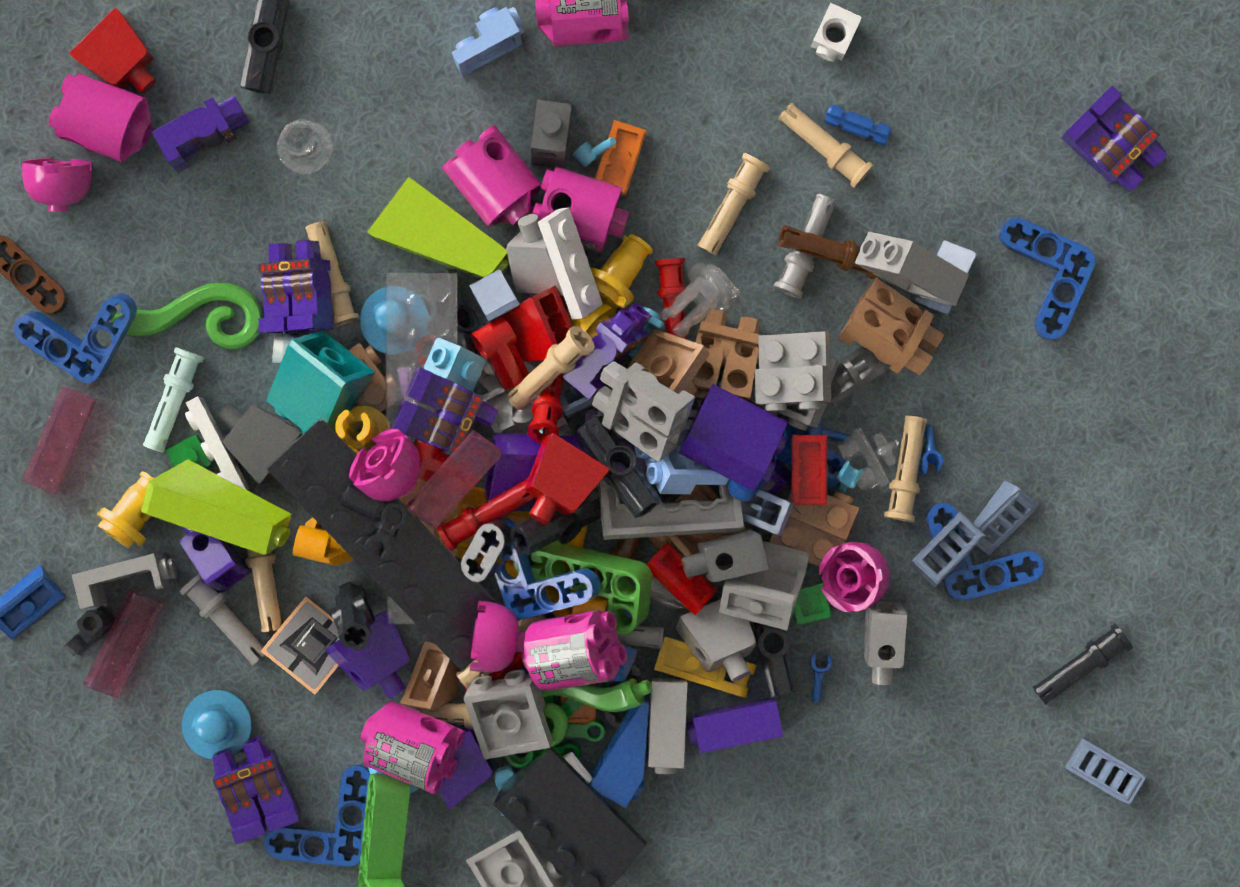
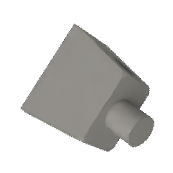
[506,214,563,295]
[676,599,756,682]
[864,601,907,685]

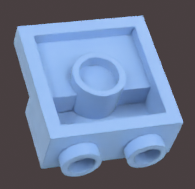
[452,7,524,77]
[635,424,729,494]

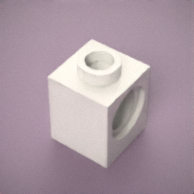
[811,3,862,62]

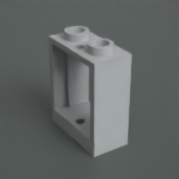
[855,232,969,306]
[647,678,687,774]

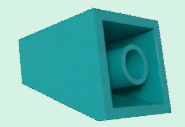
[266,330,376,434]

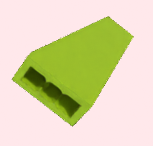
[367,177,510,279]
[141,459,292,555]

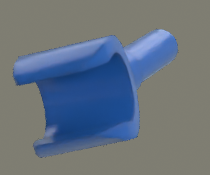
[803,418,851,443]
[920,425,944,475]
[810,653,832,702]

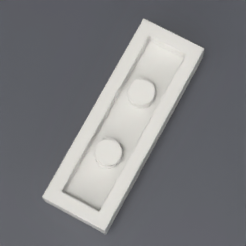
[538,207,603,319]
[185,396,250,491]

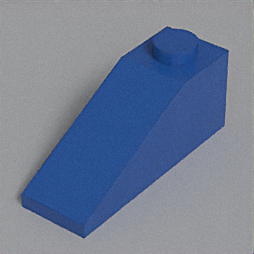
[589,694,649,808]

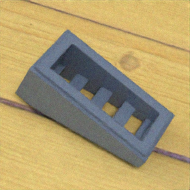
[964,480,1039,555]
[910,512,986,588]
[1065,738,1146,806]

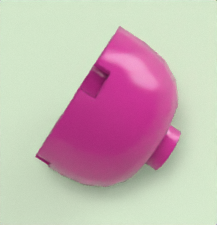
[22,158,92,212]
[349,429,421,501]
[819,542,890,612]
[470,601,525,672]

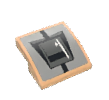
[261,596,340,694]

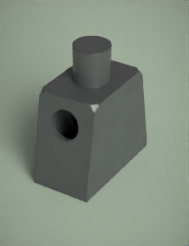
[531,100,574,169]
[217,403,302,485]
[682,528,769,582]

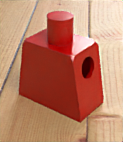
[69,7,156,94]
[503,285,573,361]
[525,433,610,525]

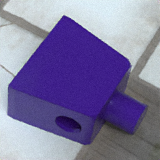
[180,526,251,592]
[325,610,410,699]
[439,730,495,809]

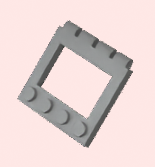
[592,400,744,540]

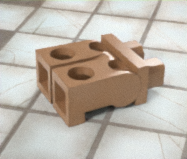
[838,277,944,376]
[691,308,762,402]

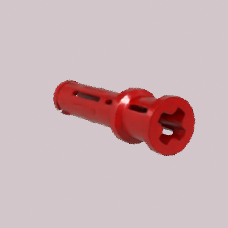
[655,258,688,340]
[527,373,564,444]
[436,477,536,551]

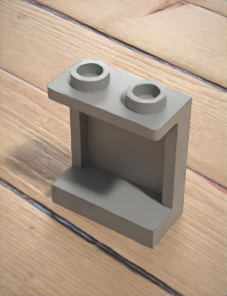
[719,541,810,630]
[72,553,178,609]

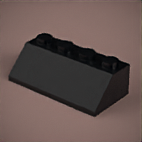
[493,746,647,887]

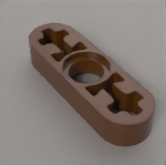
[0,235,68,314]

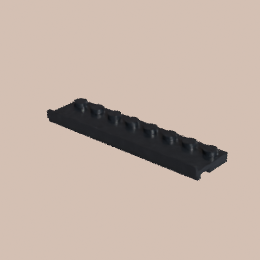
[266,417,499,670]

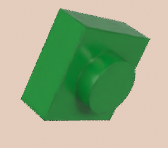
[165,434,213,469]
[794,583,832,625]

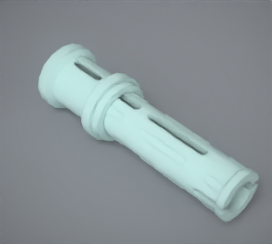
[143,347,204,453]

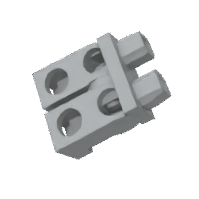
[592,361,695,462]

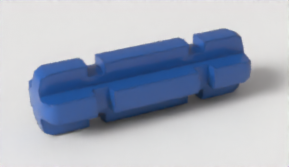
[824,105,891,145]

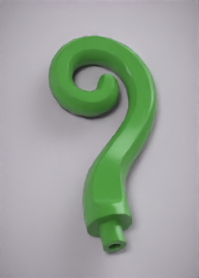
[112,282,264,350]
[541,678,653,750]

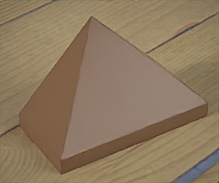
[400,642,458,712]

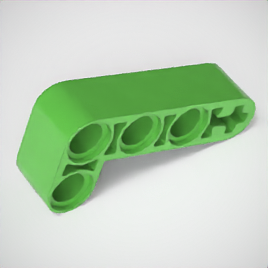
[513,541,653,635]
[358,773,410,887]

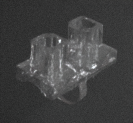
[838,426,900,490]

